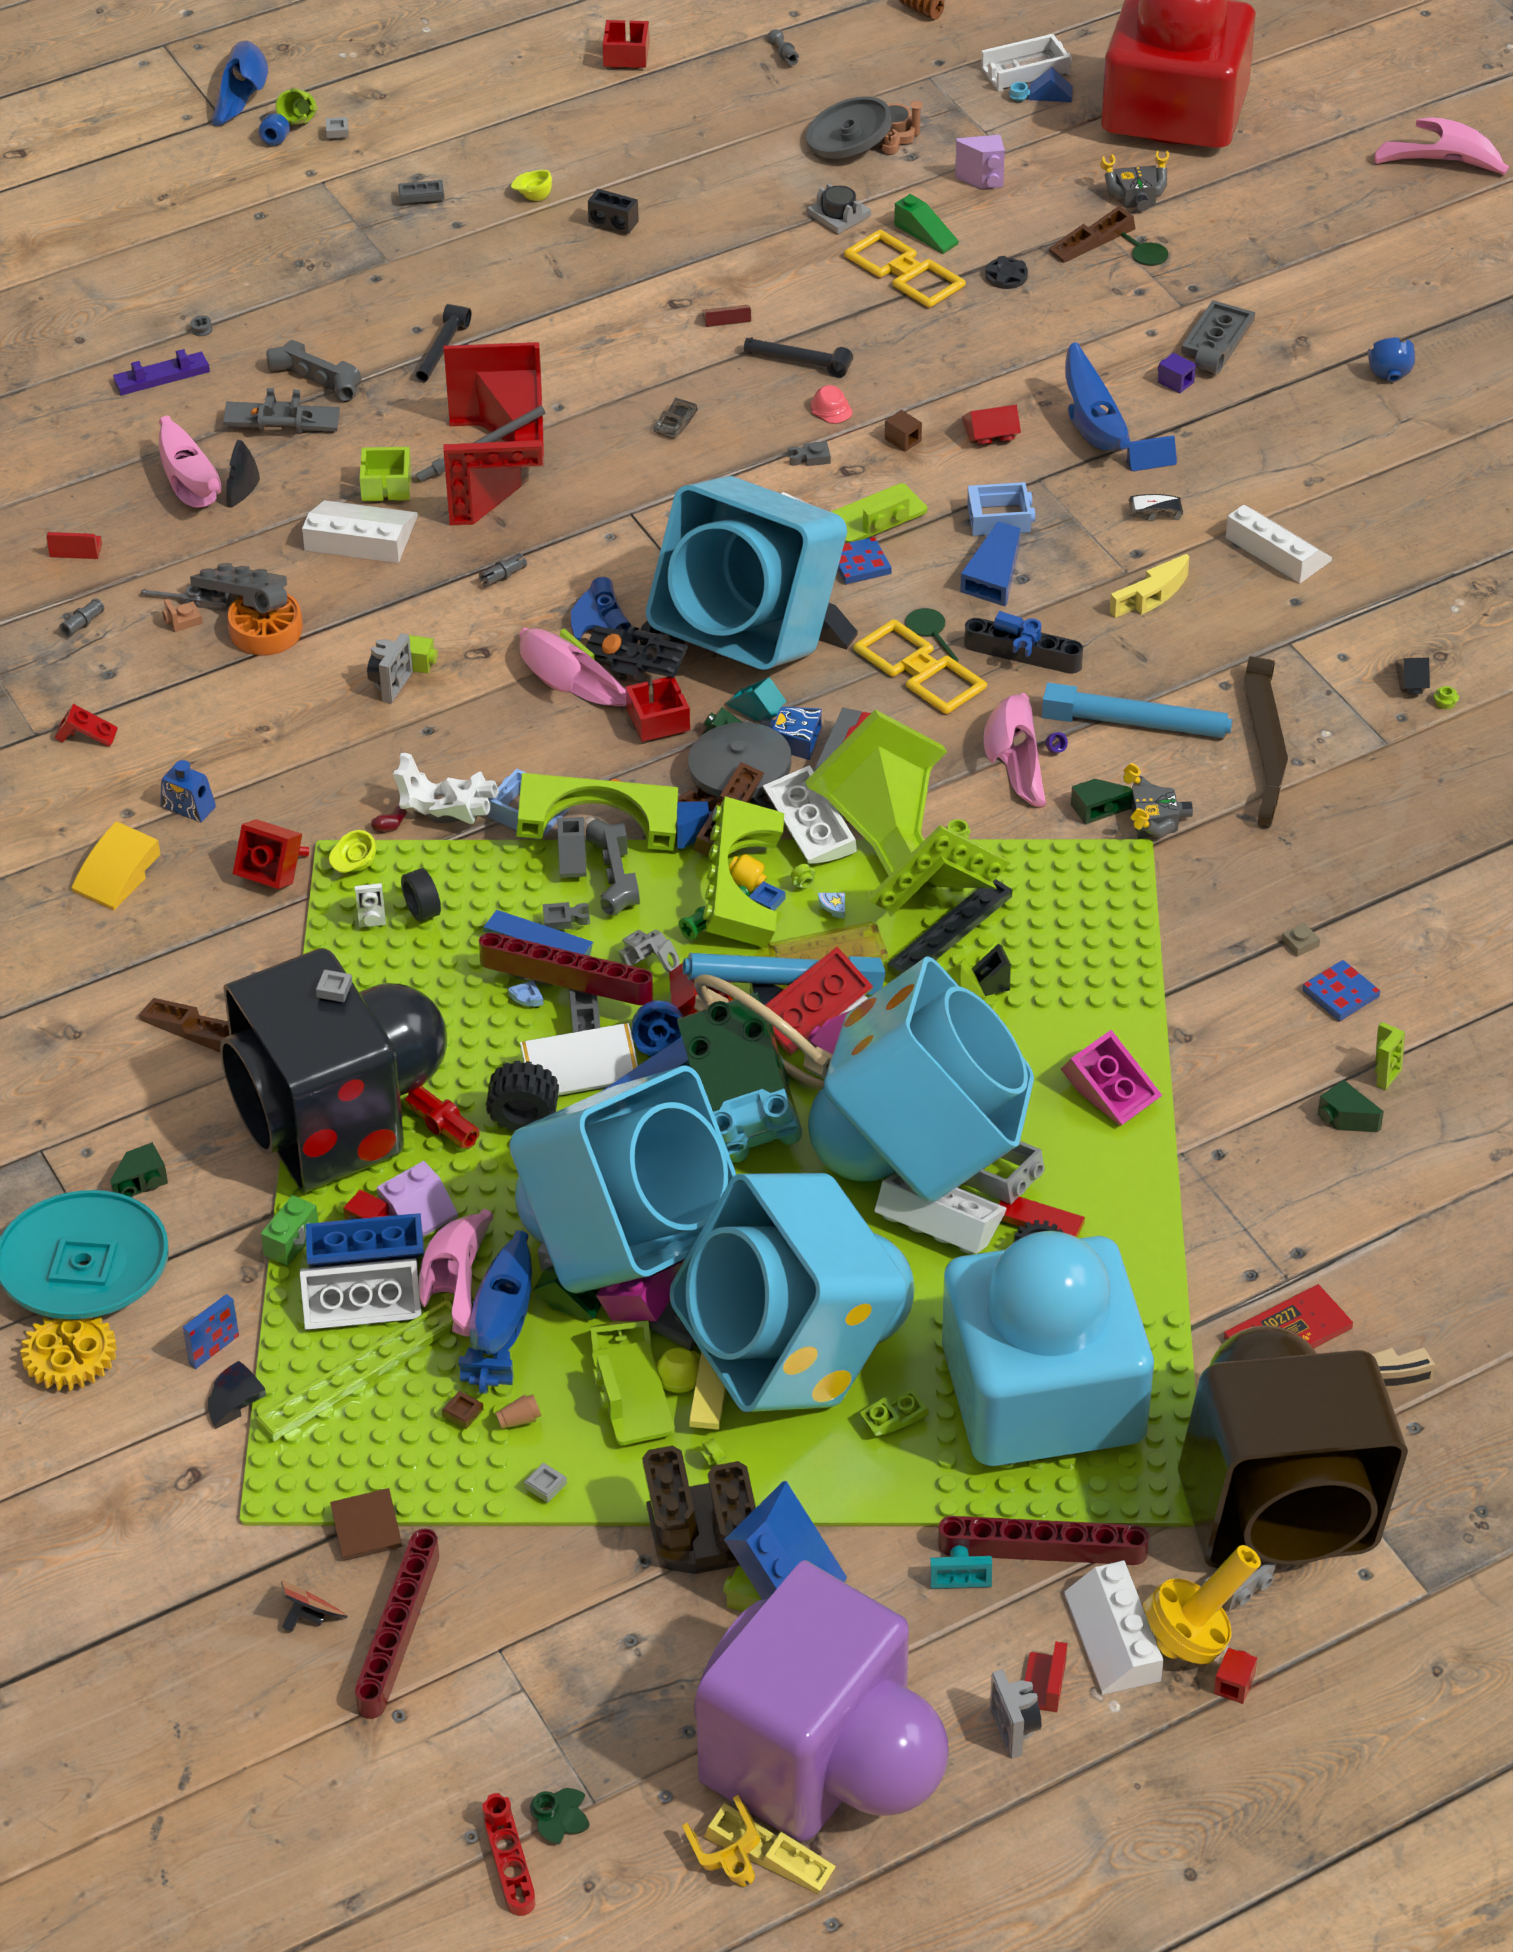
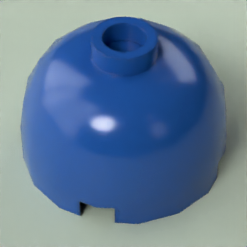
[1368,337,1415,382]
[631,1000,683,1056]

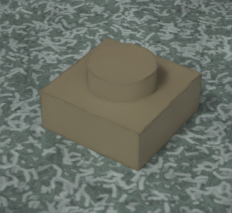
[1282,923,1320,957]

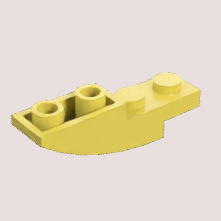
[1110,554,1190,618]

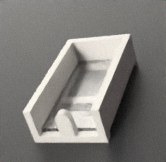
[981,34,1072,92]

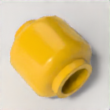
[729,854,767,893]

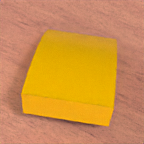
[71,821,161,910]

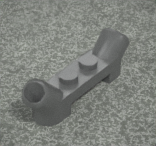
[266,340,362,402]
[586,818,640,916]

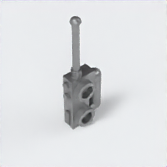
[141,585,232,611]

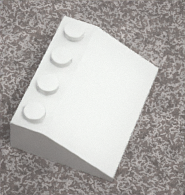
[302,500,418,563]

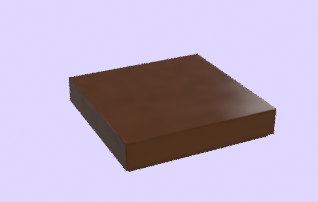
[330,1488,403,1561]

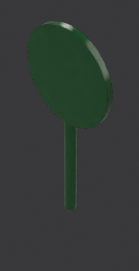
[1121,232,1169,266]
[906,608,959,662]

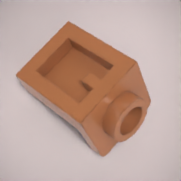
[162,598,203,632]

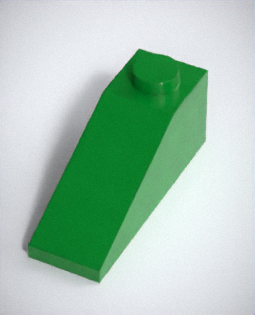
[894,194,959,254]

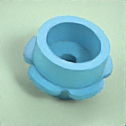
[1009,82,1030,102]

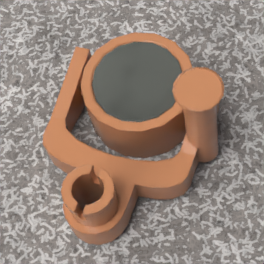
[880,101,923,154]

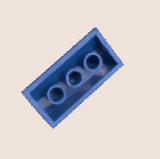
[306,1213,424,1268]

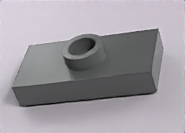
[398,180,445,204]

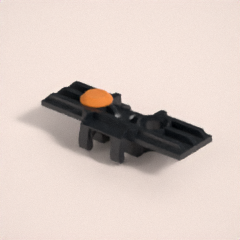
[586,625,688,683]

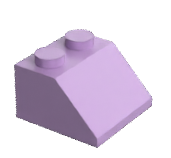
[955,135,1005,189]
[377,1161,458,1237]

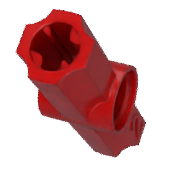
[405,1086,480,1149]

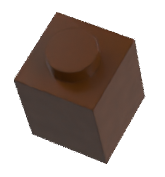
[885,410,922,452]

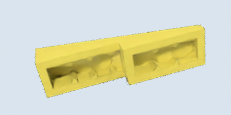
[689,1351,727,1430]
[704,1803,836,1894]

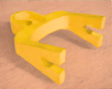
[682,1795,761,1887]

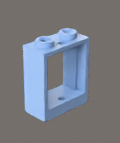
[967,482,1035,536]
[488,769,569,840]

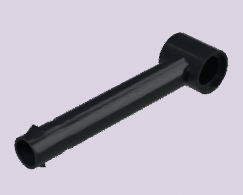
[416,304,472,382]
[744,337,853,378]

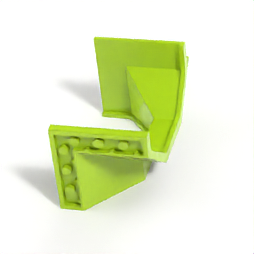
[805,709,1011,917]

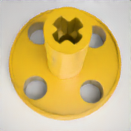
[1142,1545,1261,1664]

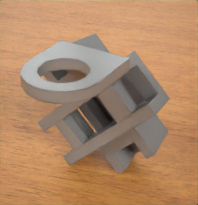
[618,929,680,973]

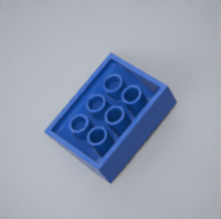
[724,1481,847,1599]

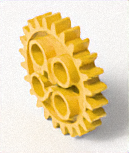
[20,1316,117,1391]

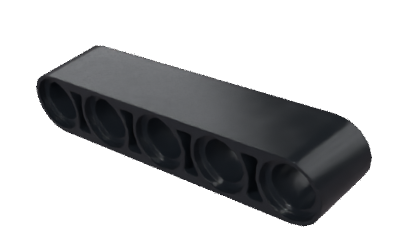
[964,618,1083,674]

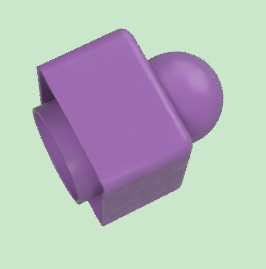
[694,1560,949,1842]

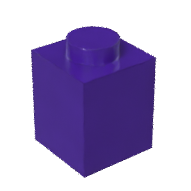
[1157,353,1196,394]

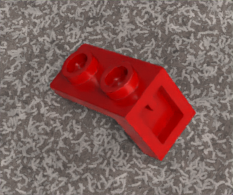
[54,704,118,747]

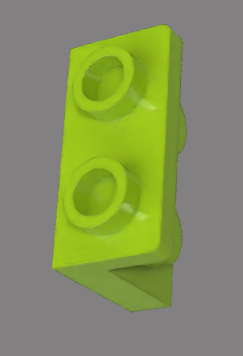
[1375,1022,1405,1090]

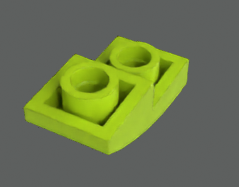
[860,1388,929,1436]

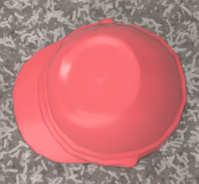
[811,385,852,424]

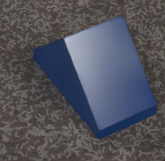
[1028,67,1073,102]

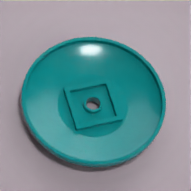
[0,1190,169,1319]

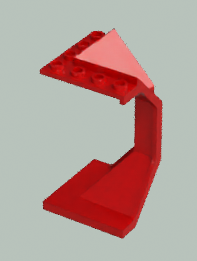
[443,342,544,525]

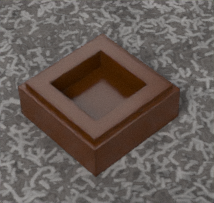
[442,1391,484,1429]

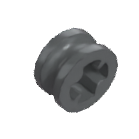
[191,315,213,336]

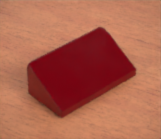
[702,305,751,327]

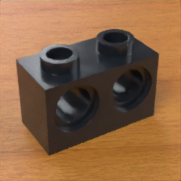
[588,189,639,234]

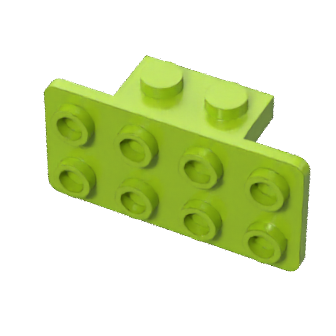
[831,483,928,543]
[592,1341,675,1445]

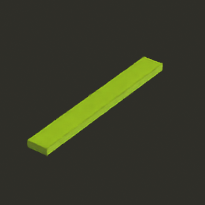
[256,1299,454,1441]

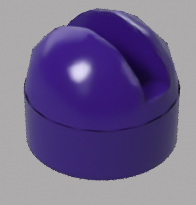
[1045,732,1068,753]

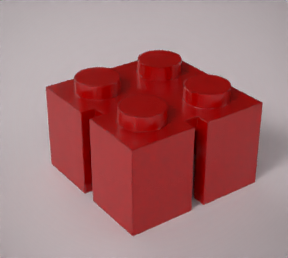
[602,20,650,68]
[625,677,690,742]

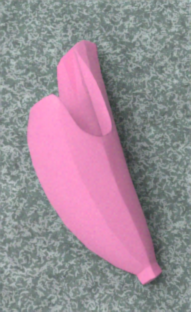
[1374,117,1509,176]
[159,416,221,508]
[519,627,626,707]
[984,693,1046,807]
[418,1209,493,1336]

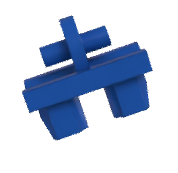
[458,1347,514,1394]

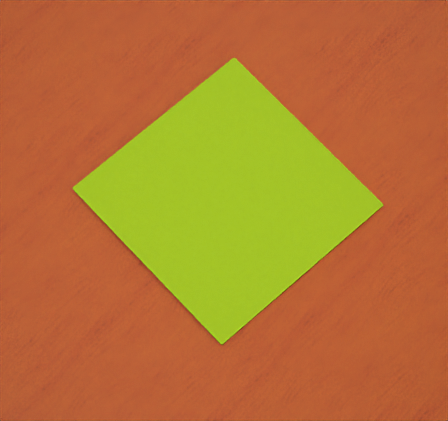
[240,839,1196,1527]

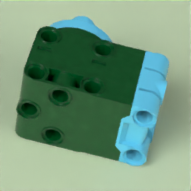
[677,992,802,1162]

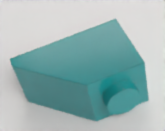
[726,677,787,721]

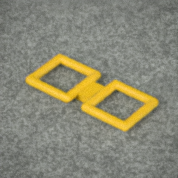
[844,230,966,308]
[853,619,987,714]

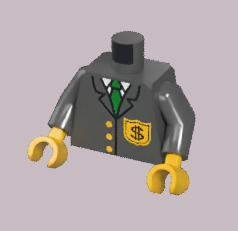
[1100,150,1169,211]
[1123,763,1193,839]

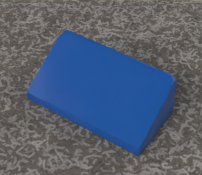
[1126,435,1177,471]

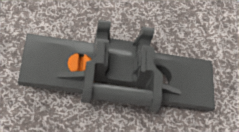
[223,388,340,433]

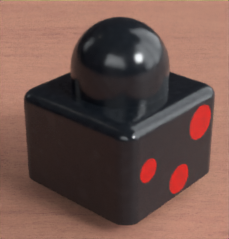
[220,948,447,1194]

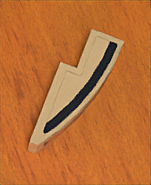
[1372,1347,1435,1391]

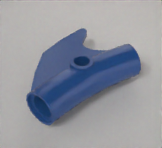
[571,577,632,641]

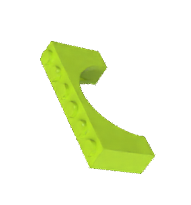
[516,773,678,851]
[703,796,785,948]

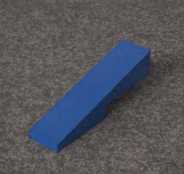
[483,910,593,956]

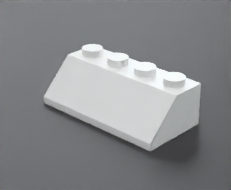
[1226,505,1332,584]
[874,1173,1006,1254]
[300,1257,421,1329]
[1064,1561,1163,1695]

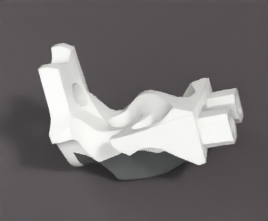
[393,753,499,824]

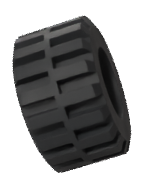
[486,1061,559,1132]

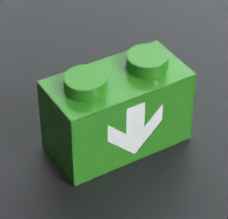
[261,1195,319,1266]

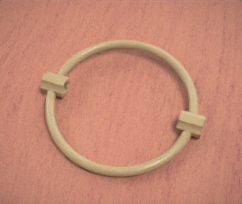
[694,974,833,1091]

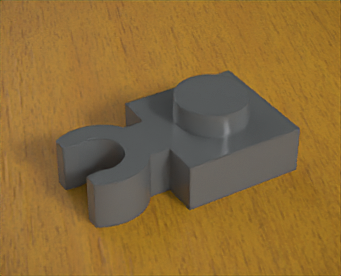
[788,441,831,466]
[542,902,590,930]

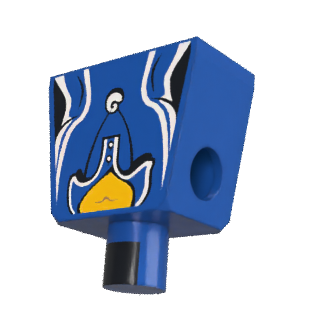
[760,707,822,760]
[160,760,216,823]

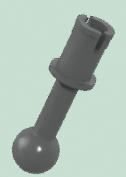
[767,29,799,65]

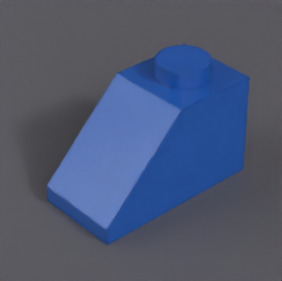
[677,802,712,849]

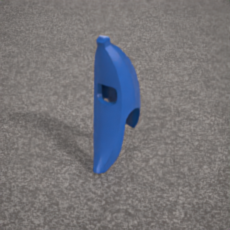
[212,40,268,126]
[1065,342,1131,451]
[469,1230,532,1355]

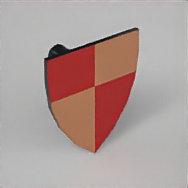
[281,1580,348,1632]

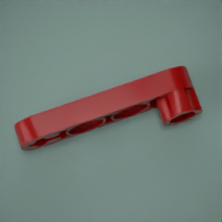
[482,1793,536,1916]

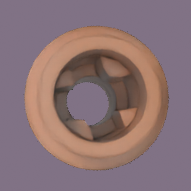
[495,1394,542,1429]

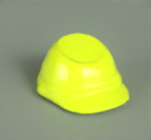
[511,170,552,201]
[329,830,377,873]
[656,1347,700,1393]

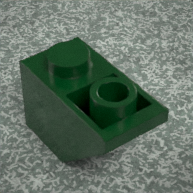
[110,1142,168,1197]

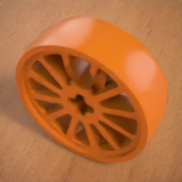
[227,593,303,655]

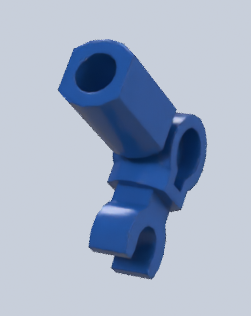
[994,611,1042,657]

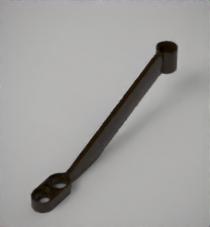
[1244,656,1288,827]

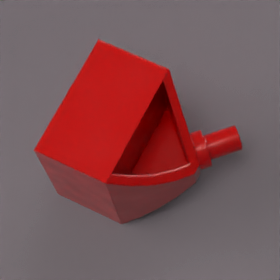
[232,819,309,889]

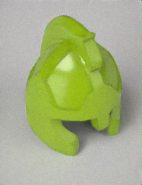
[275,88,318,125]

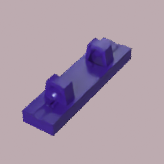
[113,349,210,396]

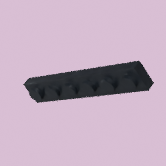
[887,879,1013,977]

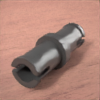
[479,553,527,587]
[59,598,104,637]

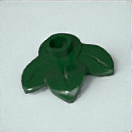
[530,1788,590,1845]

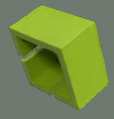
[360,447,412,501]

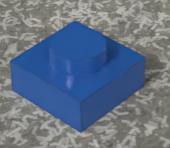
[749,881,786,911]

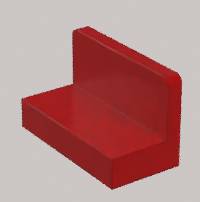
[46,532,102,559]
[1025,1641,1068,1712]

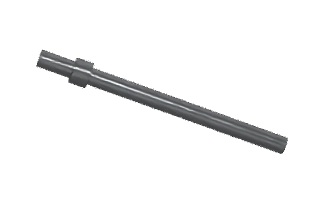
[416,405,546,482]

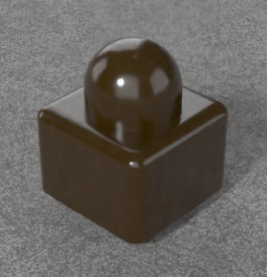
[1178,1326,1408,1568]

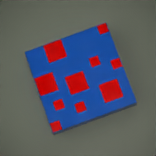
[837,537,892,584]
[1303,960,1380,1021]
[183,1294,239,1369]

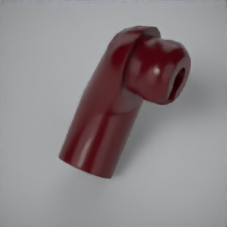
[371,806,407,832]

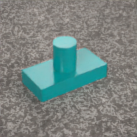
[930,1545,992,1589]

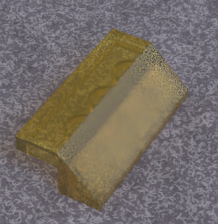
[768,921,889,960]

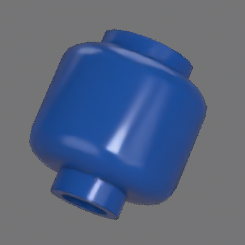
[258,113,290,146]

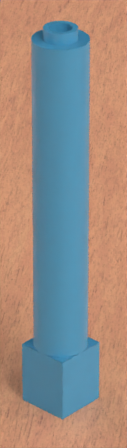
[1042,682,1233,738]
[682,953,885,995]

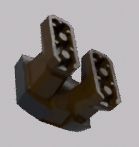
[642,1445,756,1574]

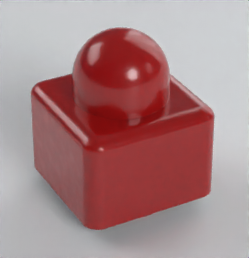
[1101,0,1256,148]

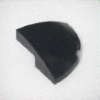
[226,440,260,508]
[208,1361,266,1429]

